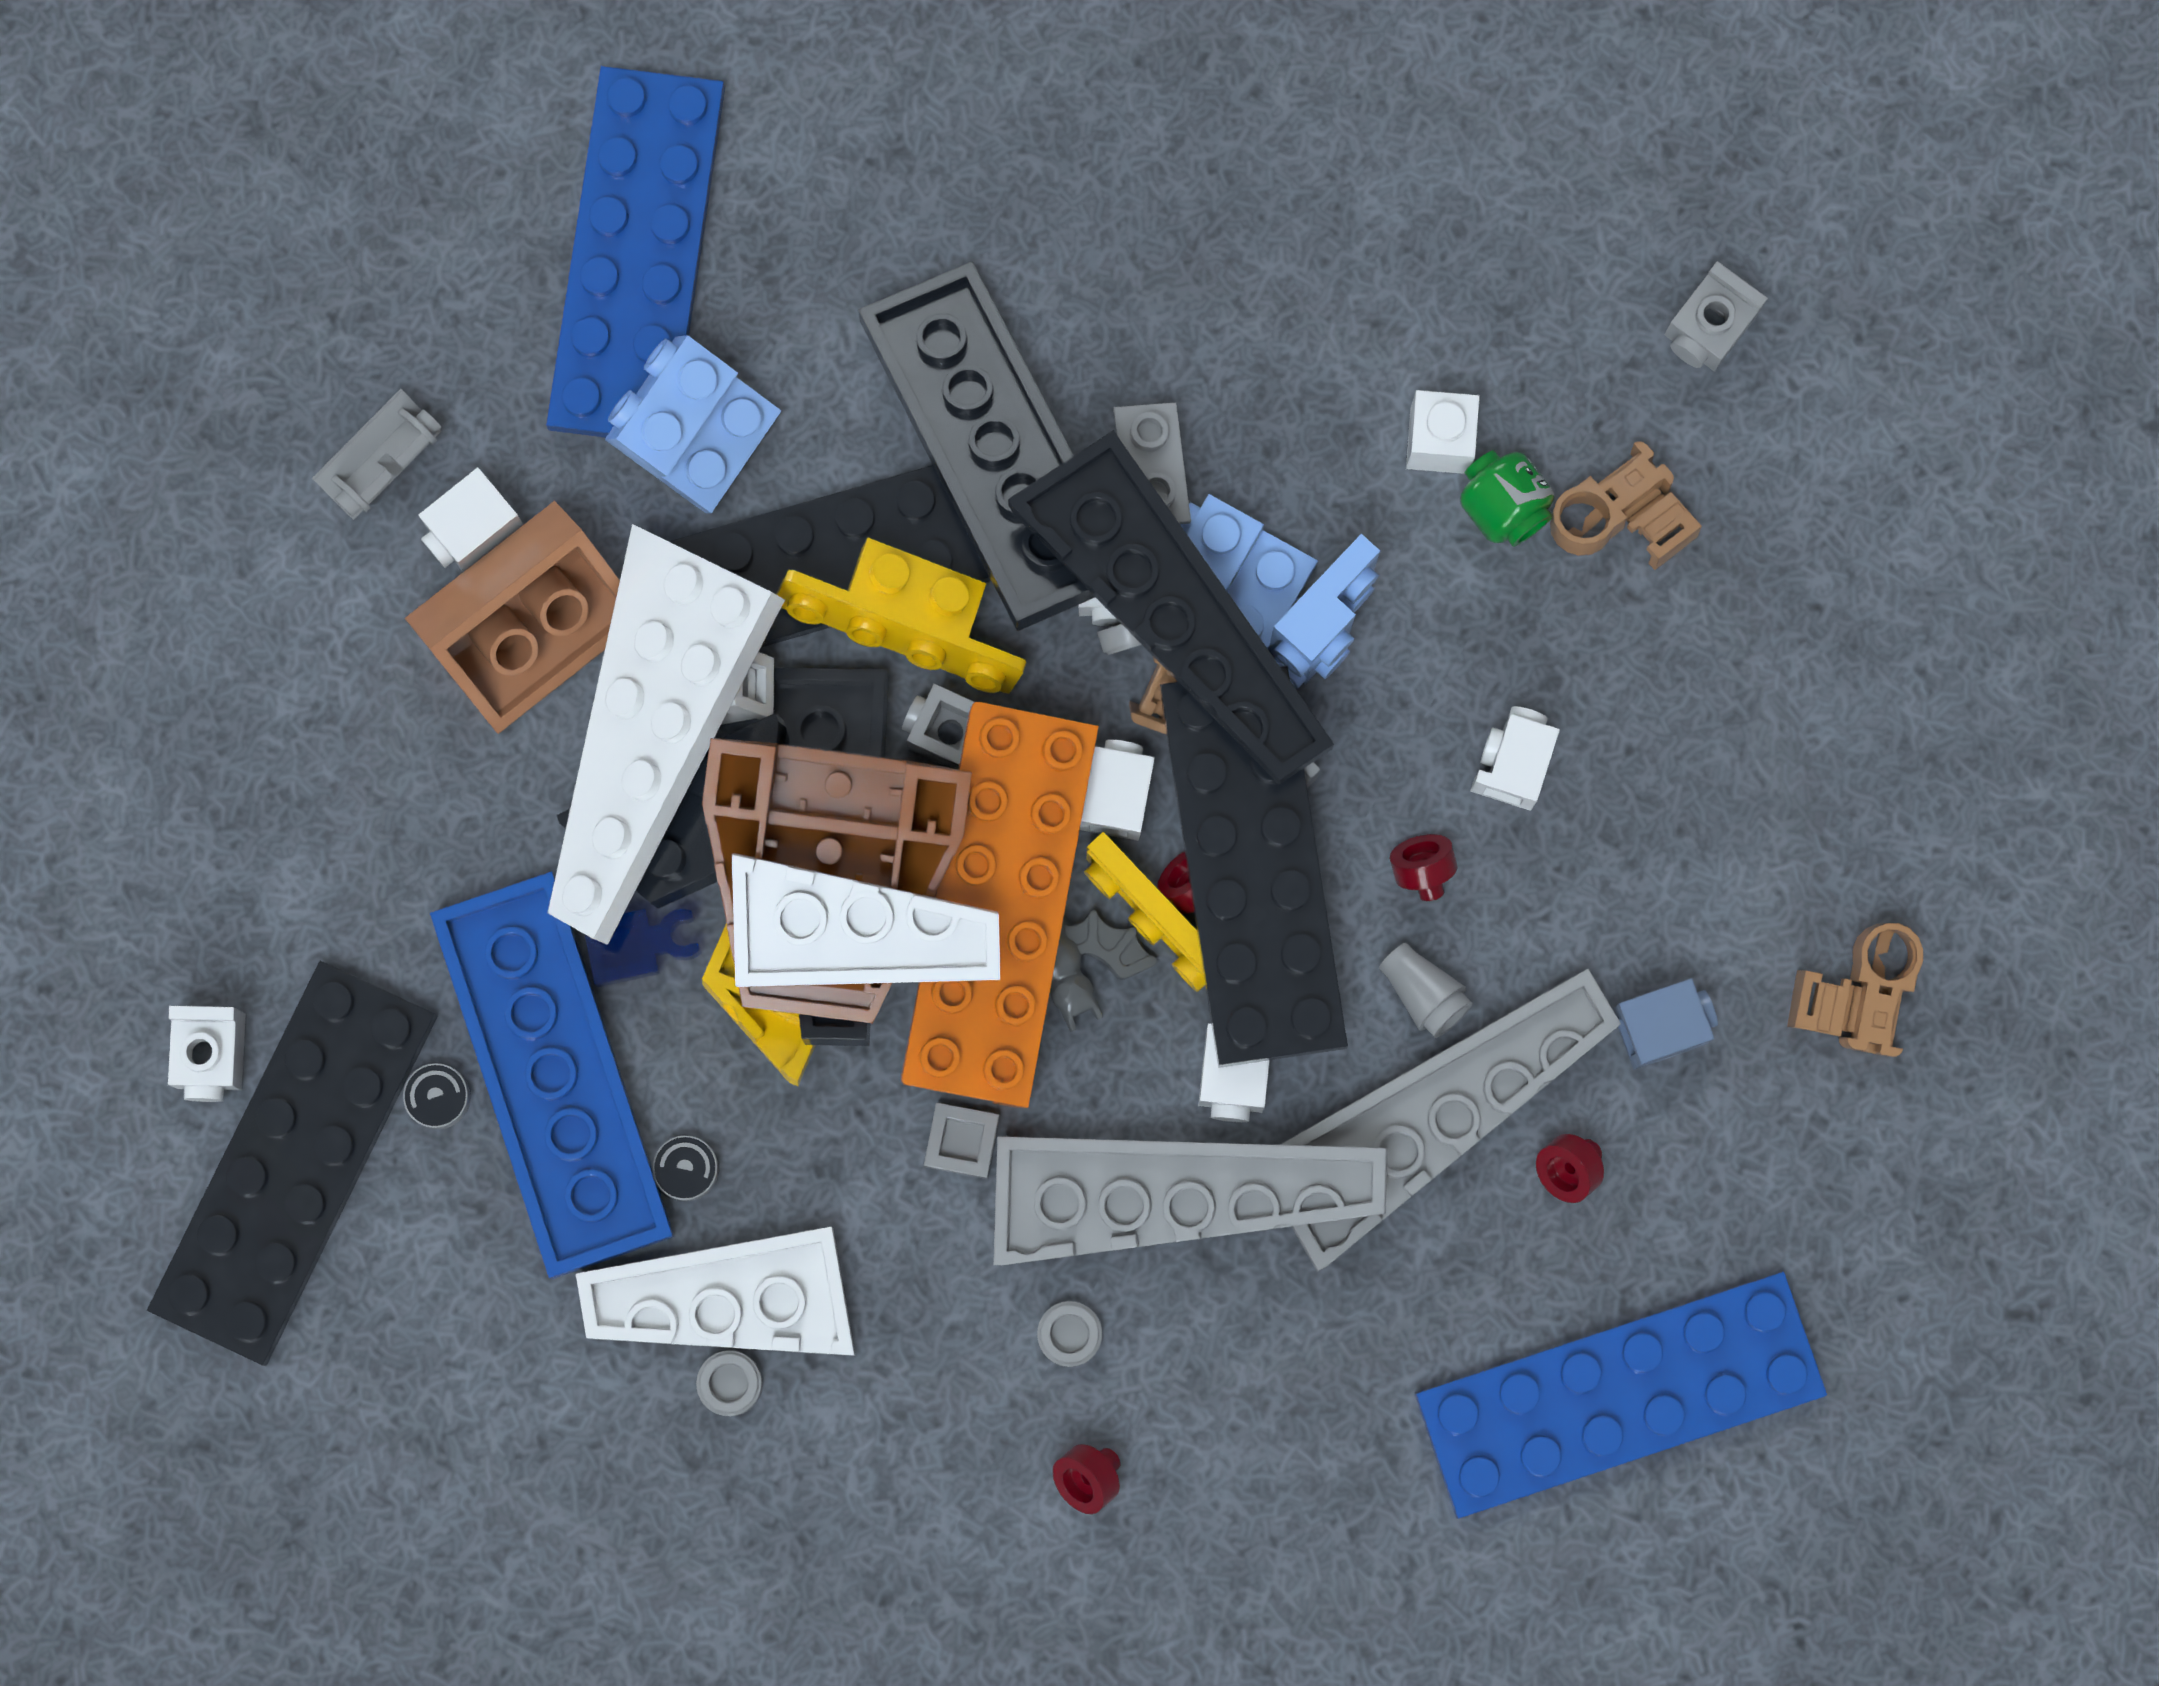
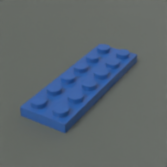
[546,66,725,438]
[430,871,675,1279]
[1415,1272,1827,1519]

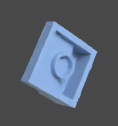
[605,335,781,513]
[1180,494,1318,649]
[1268,534,1380,689]

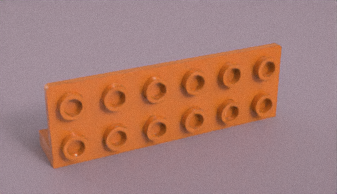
[901,702,1099,1108]

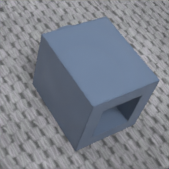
[1613,978,1718,1070]

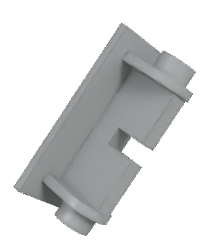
[312,389,441,520]
[1113,403,1191,524]

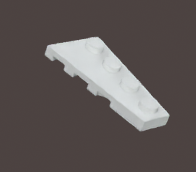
[732,853,1000,987]
[576,1227,855,1356]

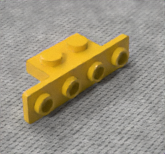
[776,538,1027,694]

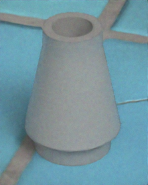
[1379,943,1473,1038]

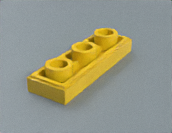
[1084,832,1205,992]

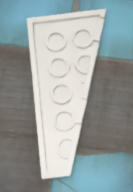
[548,524,785,945]

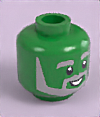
[1460,450,1554,547]

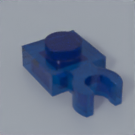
[585,909,702,987]

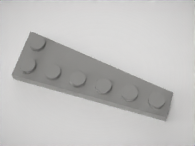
[1281,969,1621,1272]
[993,1137,1388,1265]

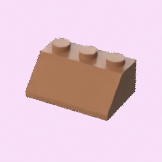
[405,501,620,734]

